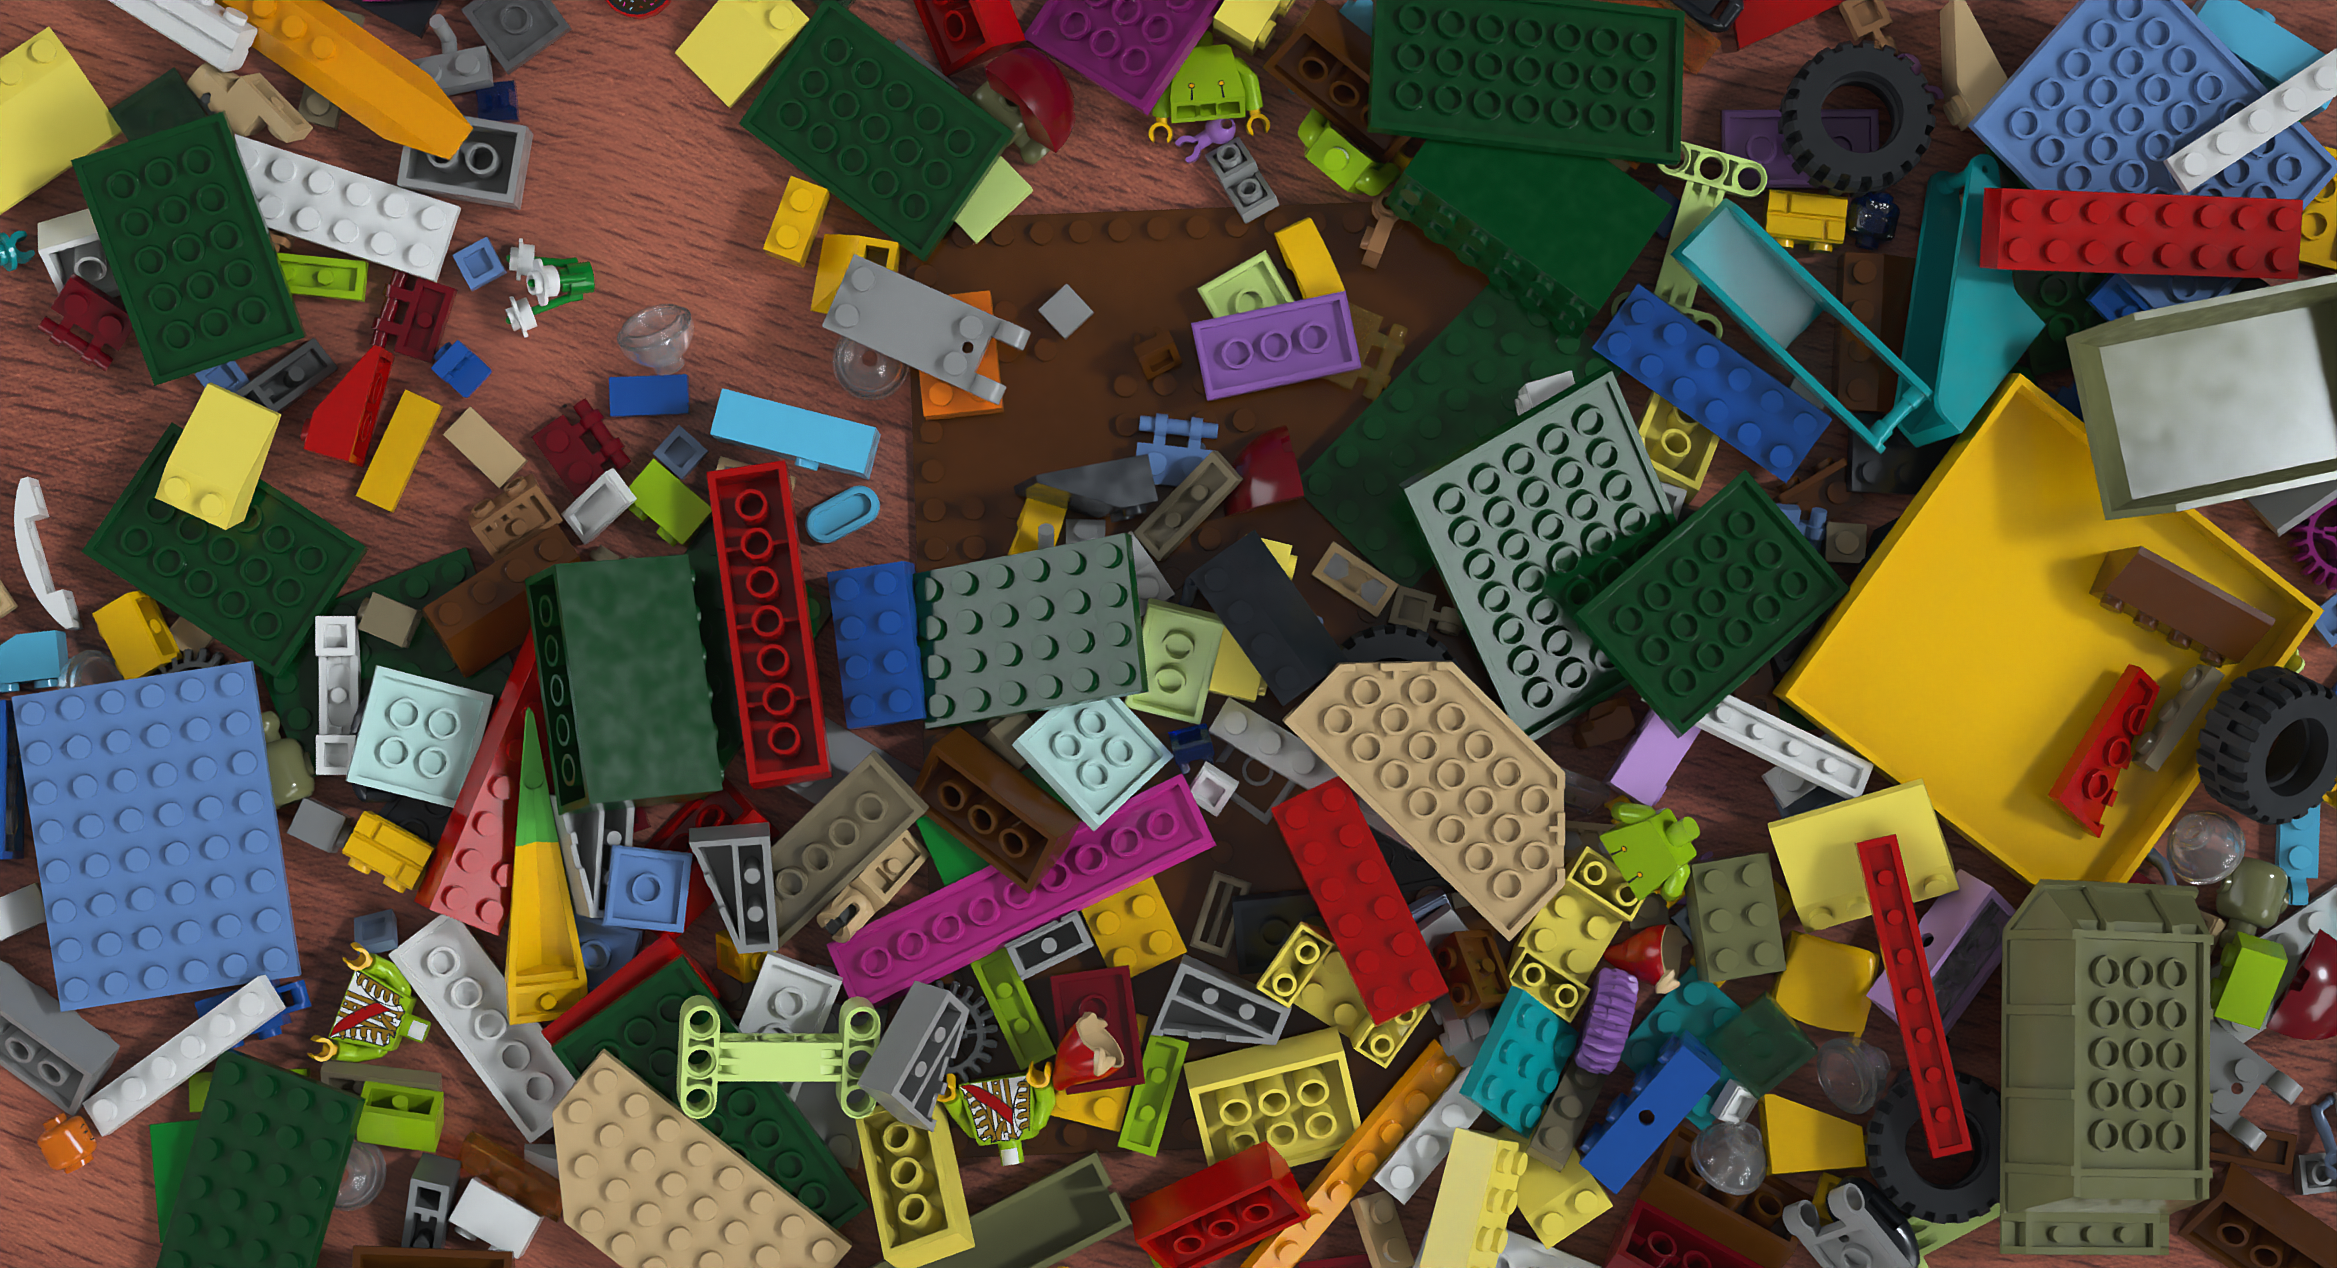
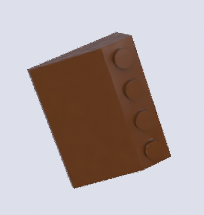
[1830,252,1916,414]

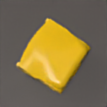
[1766,930,1880,1038]

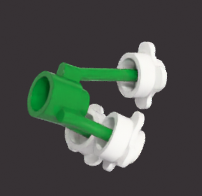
[505,238,595,338]

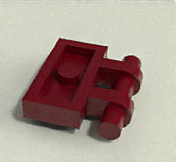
[370,270,458,365]
[37,273,133,372]
[531,398,631,499]

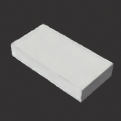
[561,468,637,545]

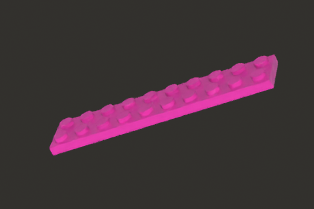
[826,773,1216,1017]

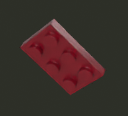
[1050,965,1145,1095]

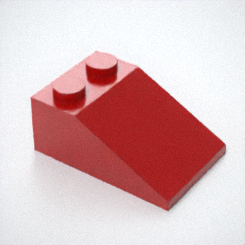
[301,345,395,468]

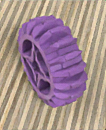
[1574,967,1639,1075]

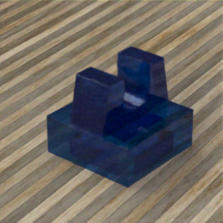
[476,80,520,123]
[1168,723,1215,774]

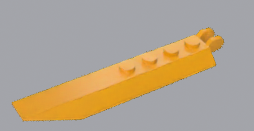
[215,0,473,160]

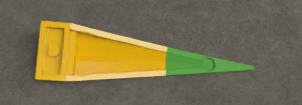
[504,707,588,1025]

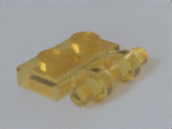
[1322,302,1408,401]

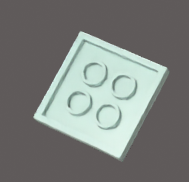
[345,665,494,808]
[1012,697,1174,832]

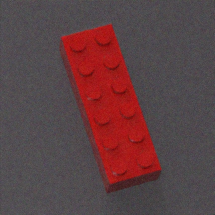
[1271,776,1449,1028]

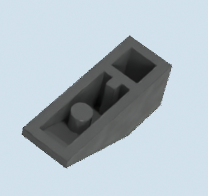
[235,338,338,414]
[401,1152,462,1248]

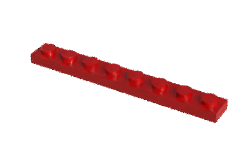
[1855,834,1973,1159]

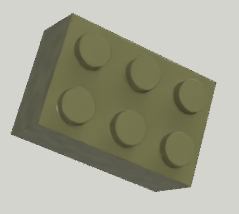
[1684,851,1786,983]

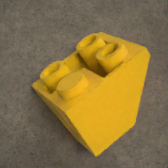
[810,234,902,314]

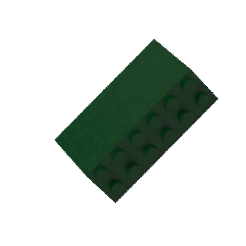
[1385,139,1673,339]
[525,554,724,816]

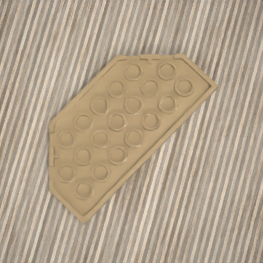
[1282,661,1565,942]
[552,1048,852,1268]

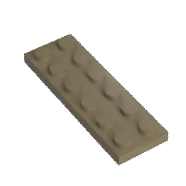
[711,750,929,950]

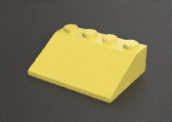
[0,27,123,215]
[1767,778,1959,933]
[1183,1026,1361,1167]

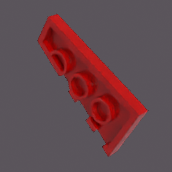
[1728,0,1846,51]

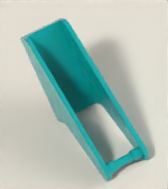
[1894,154,2046,448]
[1670,198,1934,454]

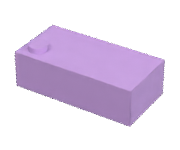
[1602,707,1701,806]

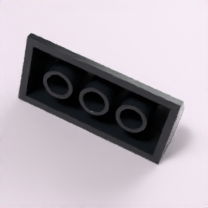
[1189,529,1348,706]

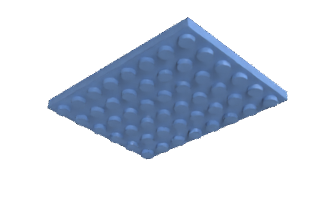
[1967,0,2337,309]
[11,661,302,1012]

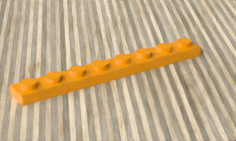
[1239,1038,1464,1268]

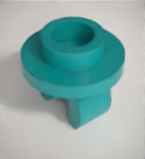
[0,231,35,271]

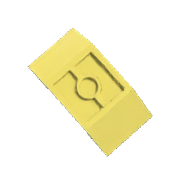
[1506,846,1646,1023]
[1255,922,1431,1069]

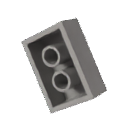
[397,116,533,210]

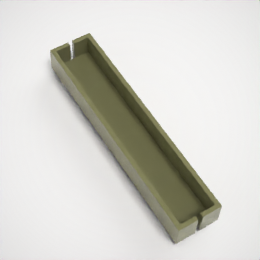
[866,1149,1132,1268]

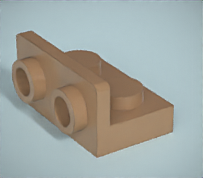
[467,474,563,561]

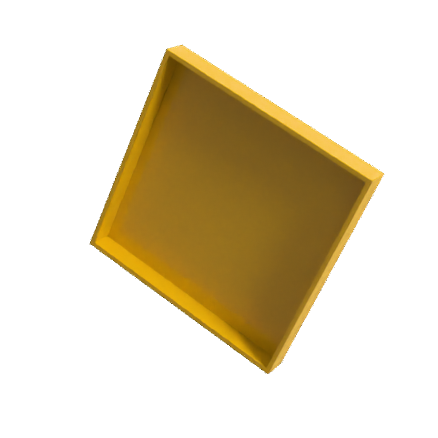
[1772,373,2324,890]

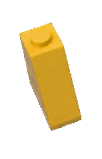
[1757,1094,1868,1176]

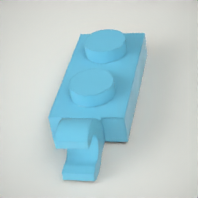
[2275,803,2321,906]

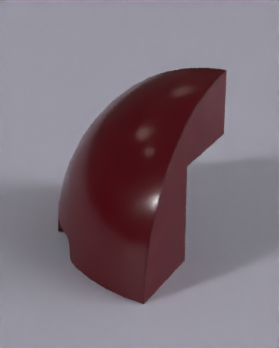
[984,48,1076,153]
[1223,425,1304,517]
[2266,929,2337,1040]

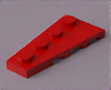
[2048,664,2161,838]

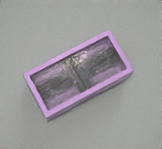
[1866,869,2016,1036]

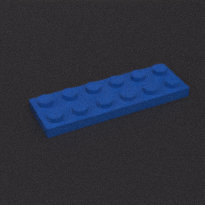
[1592,283,1832,483]

